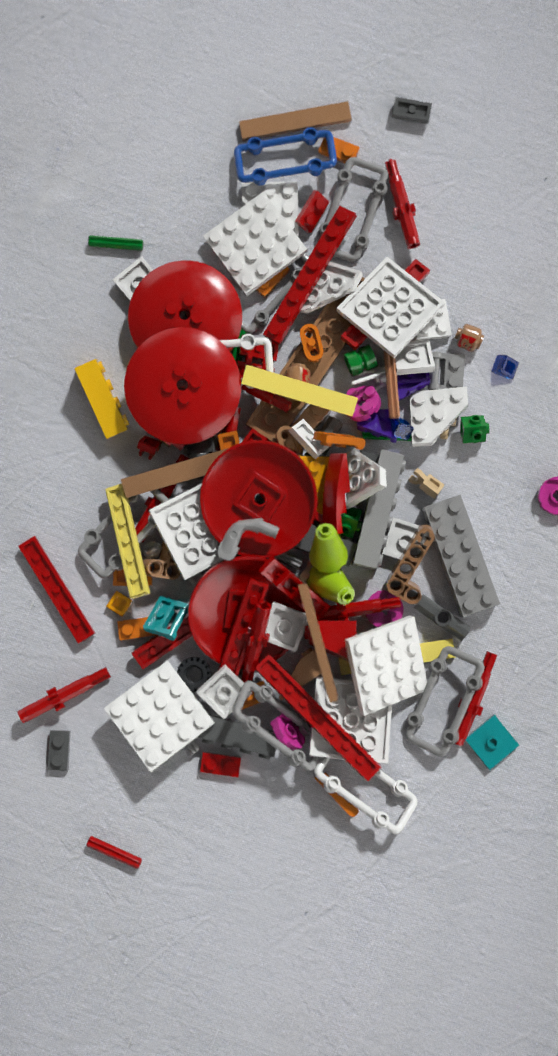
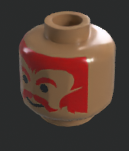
[454,324,484,352]
[286,363,311,383]

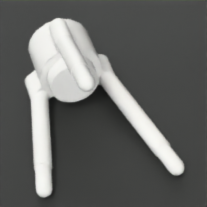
[351,366,386,391]

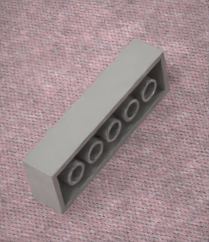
[352,449,406,571]
[421,494,500,617]

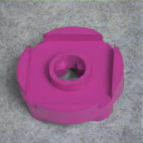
[346,386,381,422]
[538,476,558,515]
[366,590,404,627]
[271,714,305,751]

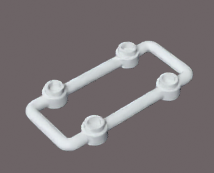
[177,334,274,390]
[314,757,418,834]

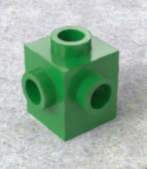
[460,415,490,443]
[341,507,362,539]

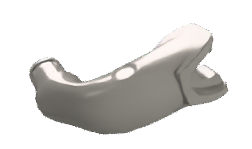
[218,518,279,561]

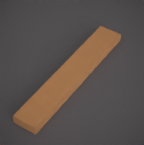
[239,101,352,141]
[120,448,229,498]
[298,583,338,703]

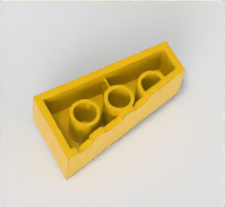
[74,359,129,439]

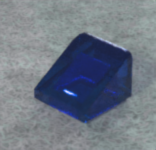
[491,355,519,380]
[390,418,414,440]

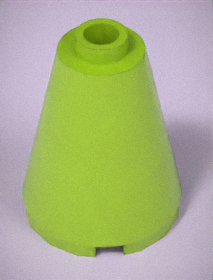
[309,523,348,574]
[307,566,355,605]

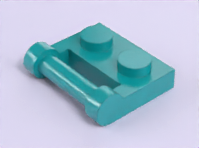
[143,596,189,641]

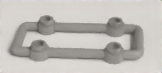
[319,157,388,262]
[234,254,309,334]
[78,489,169,578]
[406,646,484,757]
[233,681,319,771]

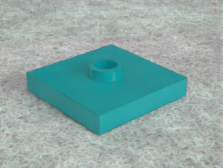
[465,714,520,770]

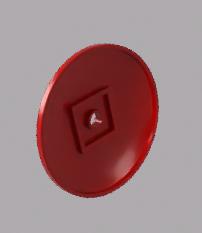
[128,260,242,352]
[124,327,241,445]
[200,440,318,558]
[188,556,305,669]

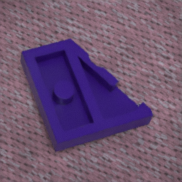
[397,372,430,401]
[356,409,397,443]

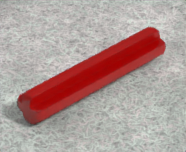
[86,836,142,869]

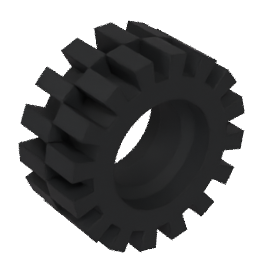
[177,657,212,692]

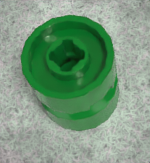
[344,344,378,377]

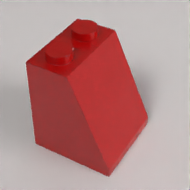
[304,621,356,662]

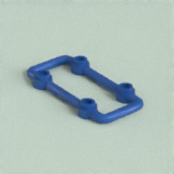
[234,127,337,186]

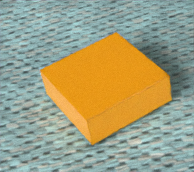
[106,590,133,617]

